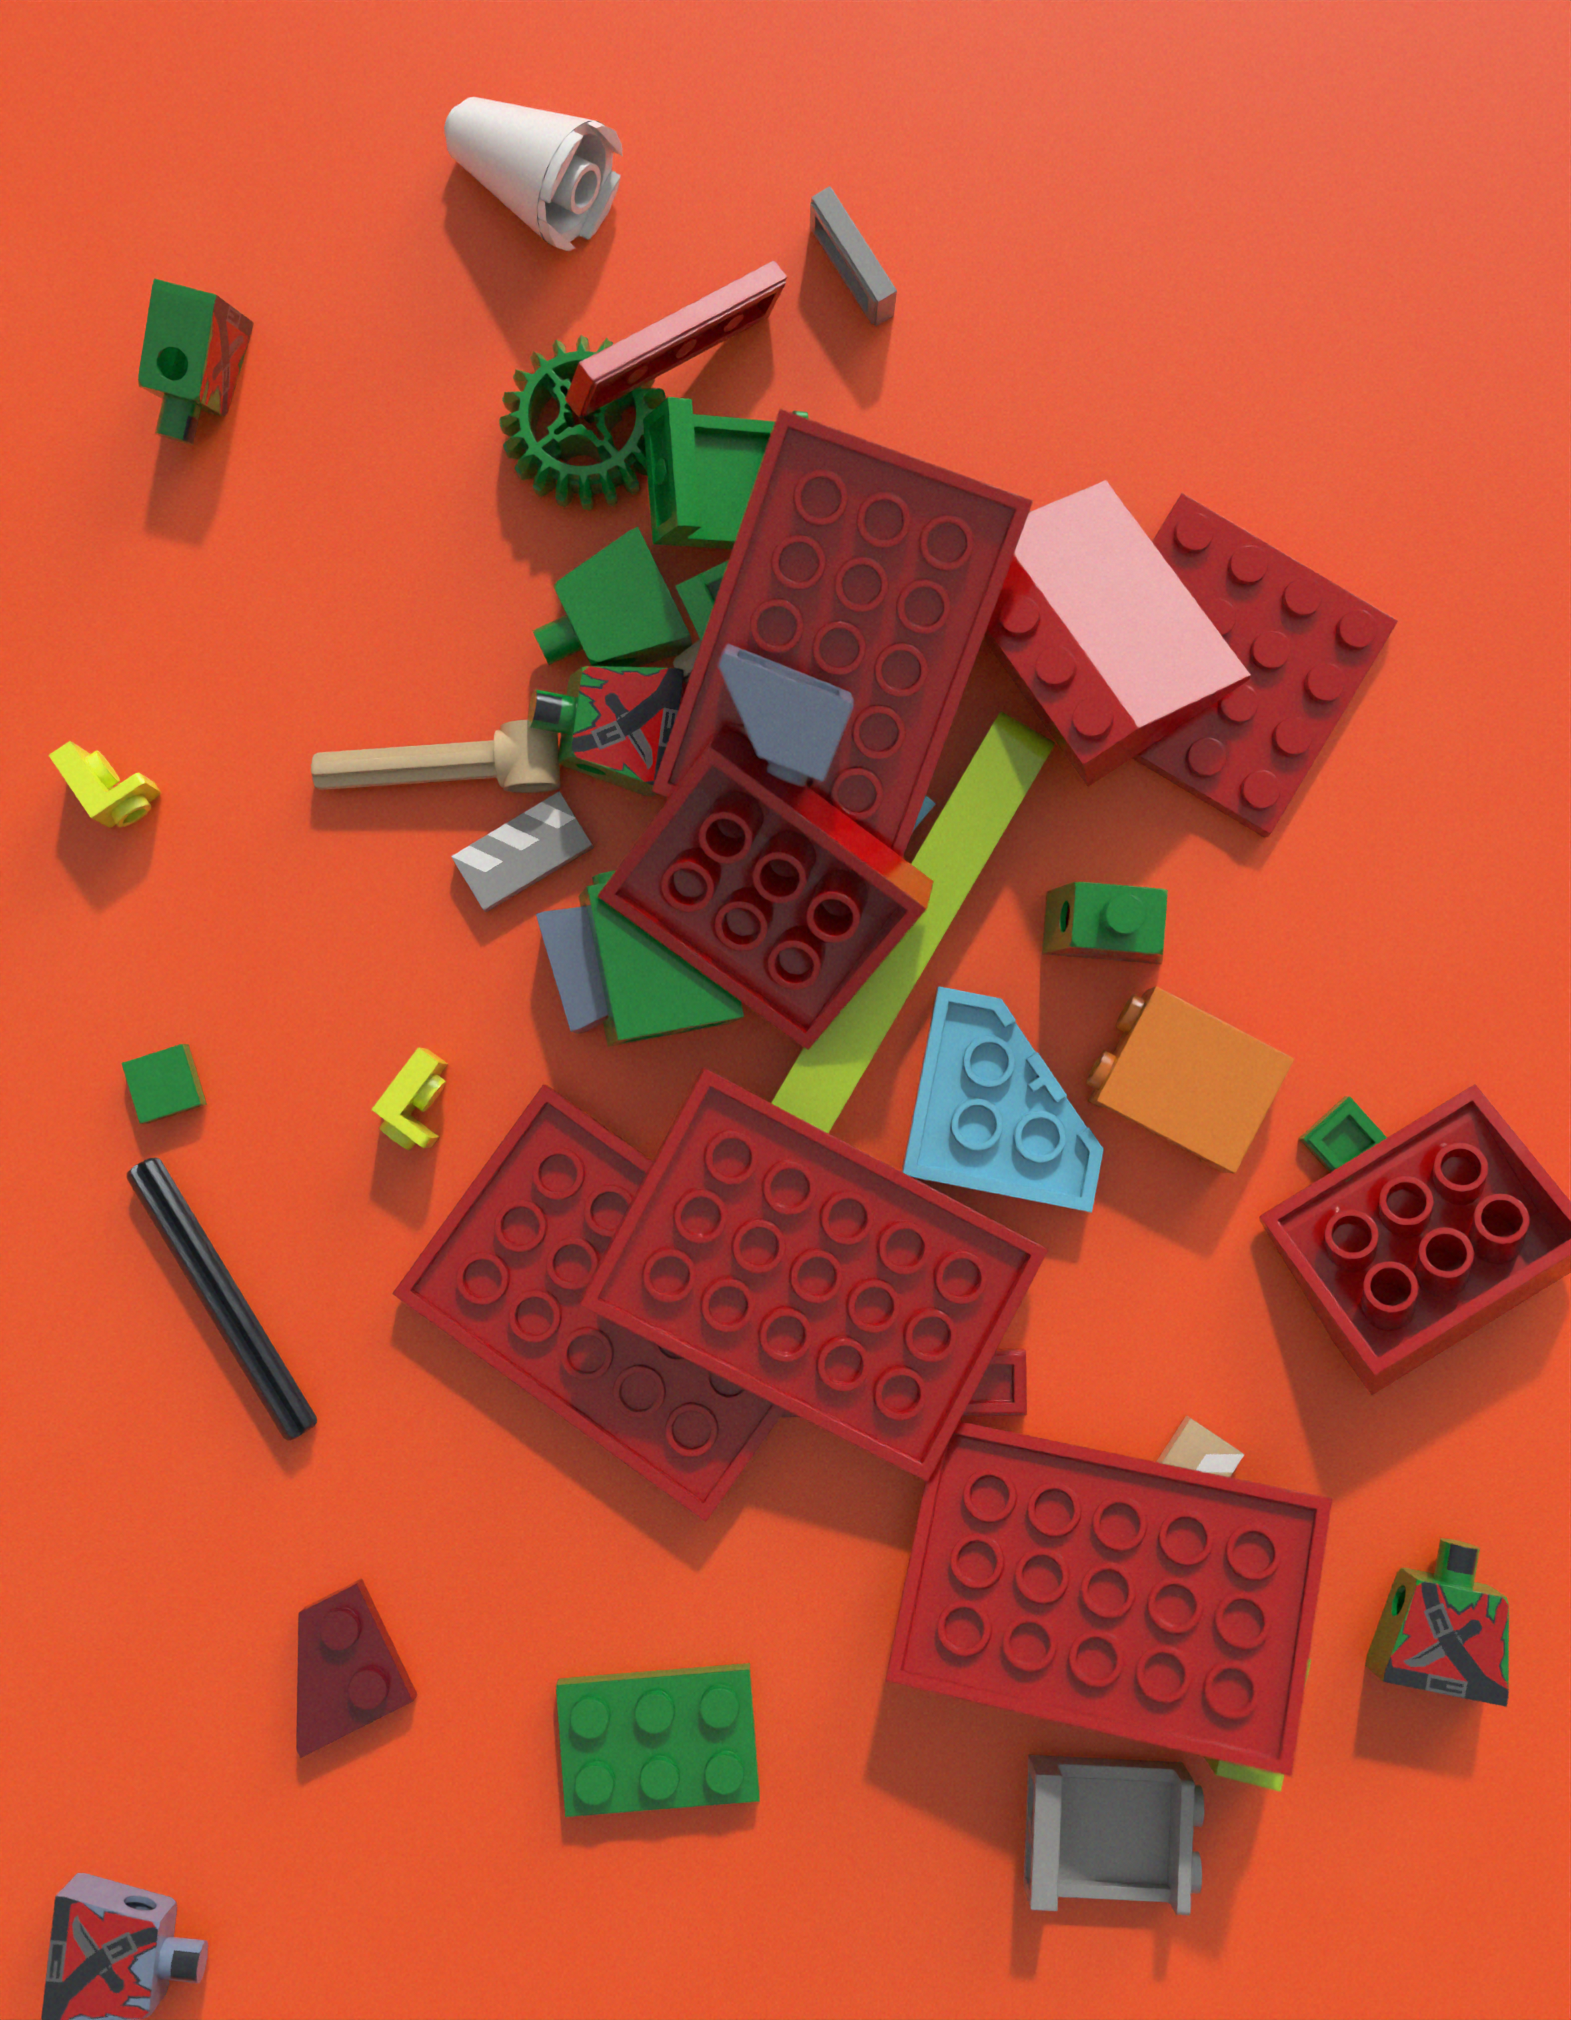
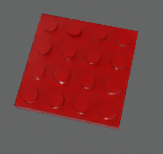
[1132,493,1398,838]

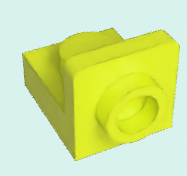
[49,741,161,828]
[371,1047,448,1150]

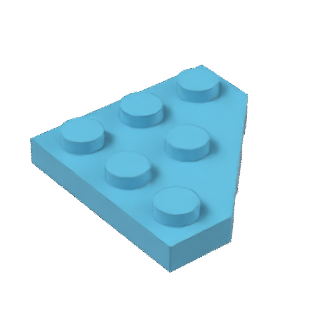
[902,987,1104,1212]

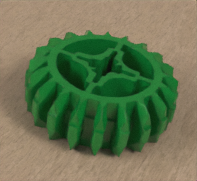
[499,335,666,511]

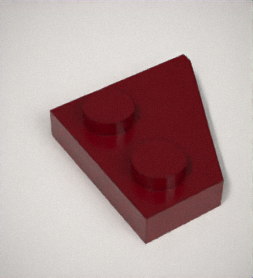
[296,1578,418,1758]

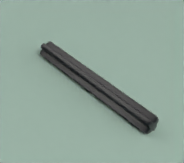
[127,1157,317,1441]

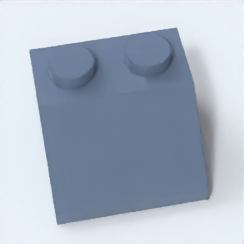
[718,644,854,786]

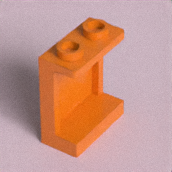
[1086,986,1294,1174]

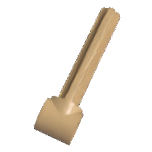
[311,720,561,793]

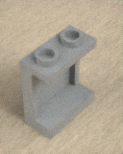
[1023,1755,1204,1915]

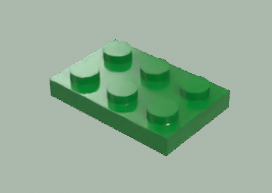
[556,1663,760,1817]

